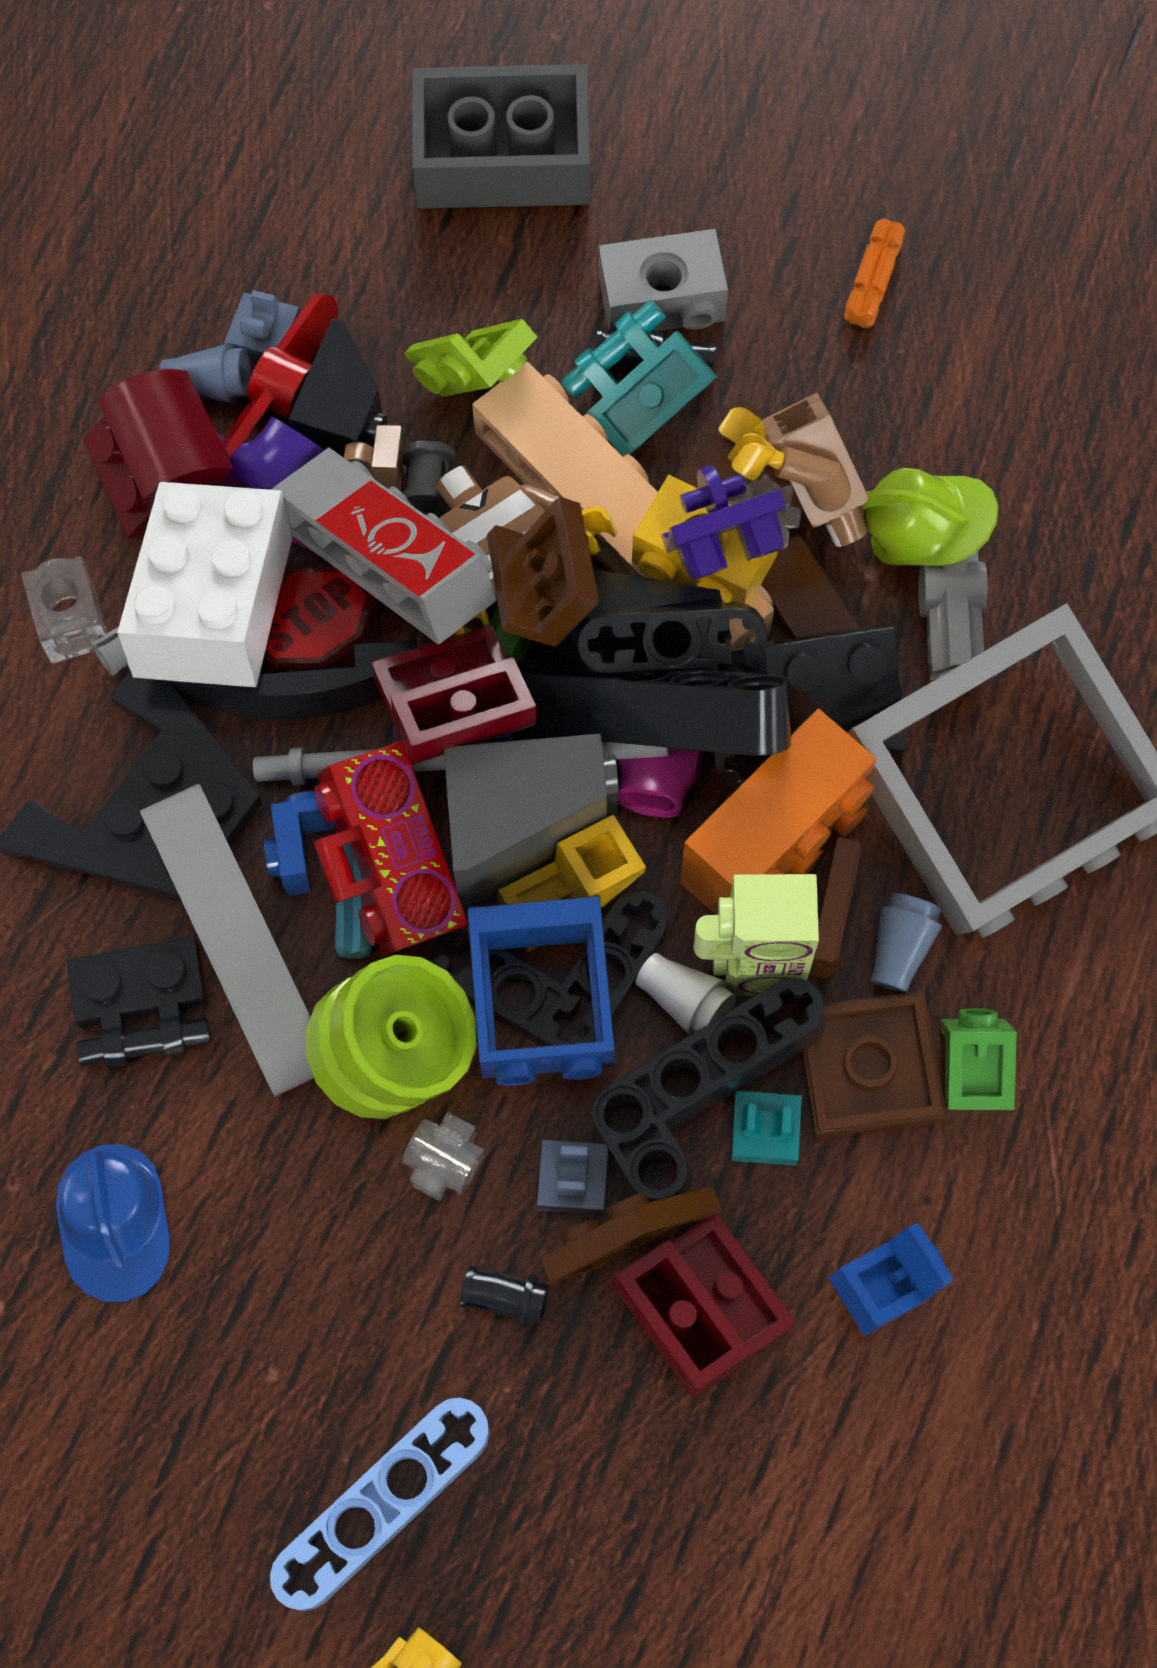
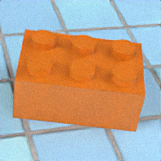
[680,708,877,915]

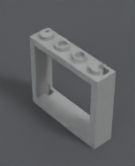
[847,603,1157,938]

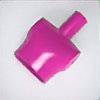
[617,748,703,818]

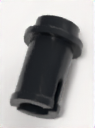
[460,1264,549,1328]

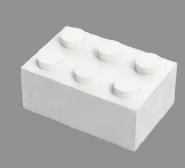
[117,482,292,687]

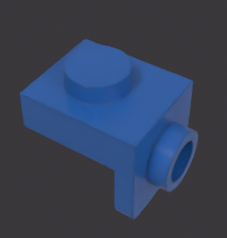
[264,792,336,896]
[828,1223,953,1337]

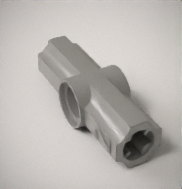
[918,551,988,680]

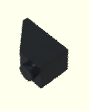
[289,318,388,458]

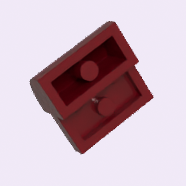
[83,369,234,539]
[371,625,536,765]
[611,1214,796,1398]

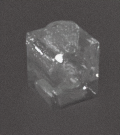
[21,556,107,663]

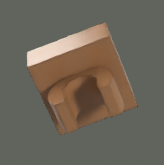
[344,425,404,492]

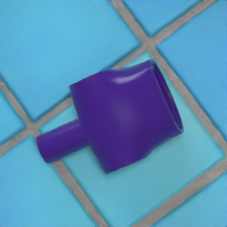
[230,417,325,490]

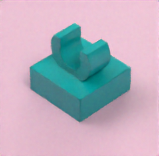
[731,1091,802,1166]

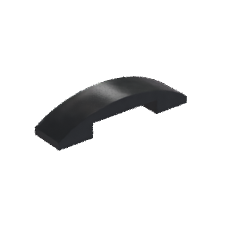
[171,640,418,720]

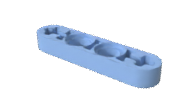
[270,1398,490,1611]

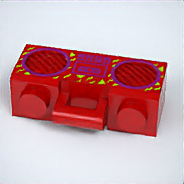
[314,741,469,956]

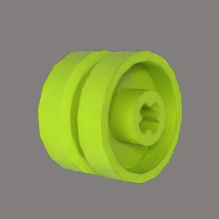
[306,955,477,1119]

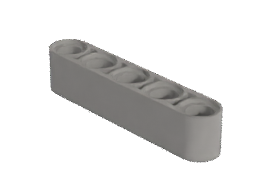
[140,784,314,1097]

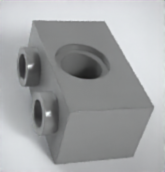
[598,229,728,335]

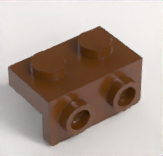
[487,496,599,647]

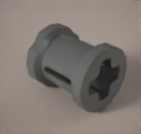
[402,440,456,518]

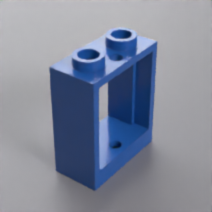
[468,897,615,1086]

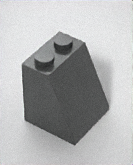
[444,734,619,911]

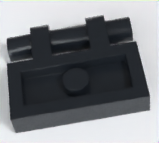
[66,936,211,1068]

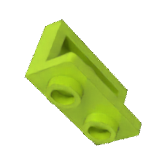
[405,319,538,397]

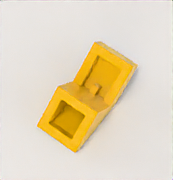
[497,814,646,952]

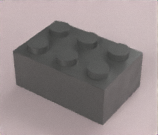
[412,64,590,209]

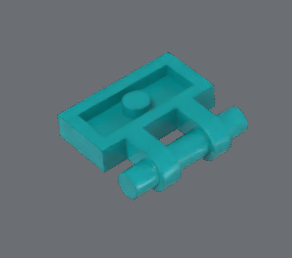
[561,299,718,456]

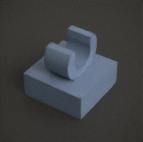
[224,290,300,362]
[537,1140,608,1215]

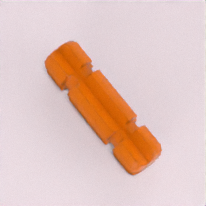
[844,218,905,328]

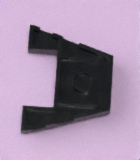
[0,671,262,902]

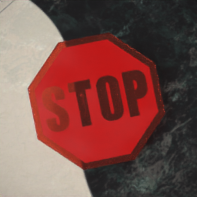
[264,567,375,669]

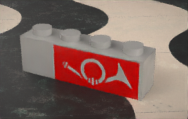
[272,448,497,645]

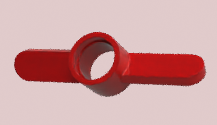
[221,294,338,460]

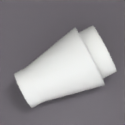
[636,953,736,1035]

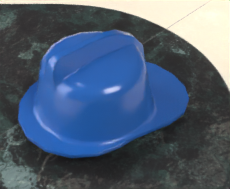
[56,1144,170,1302]

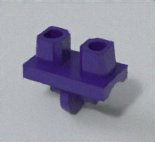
[661,465,786,581]

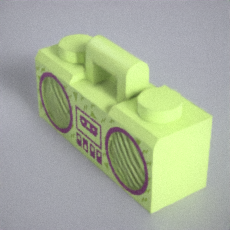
[693,874,819,996]

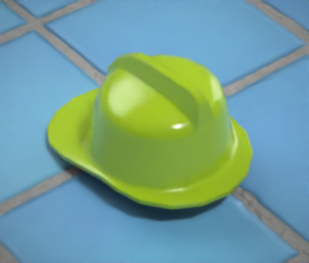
[861,468,999,566]

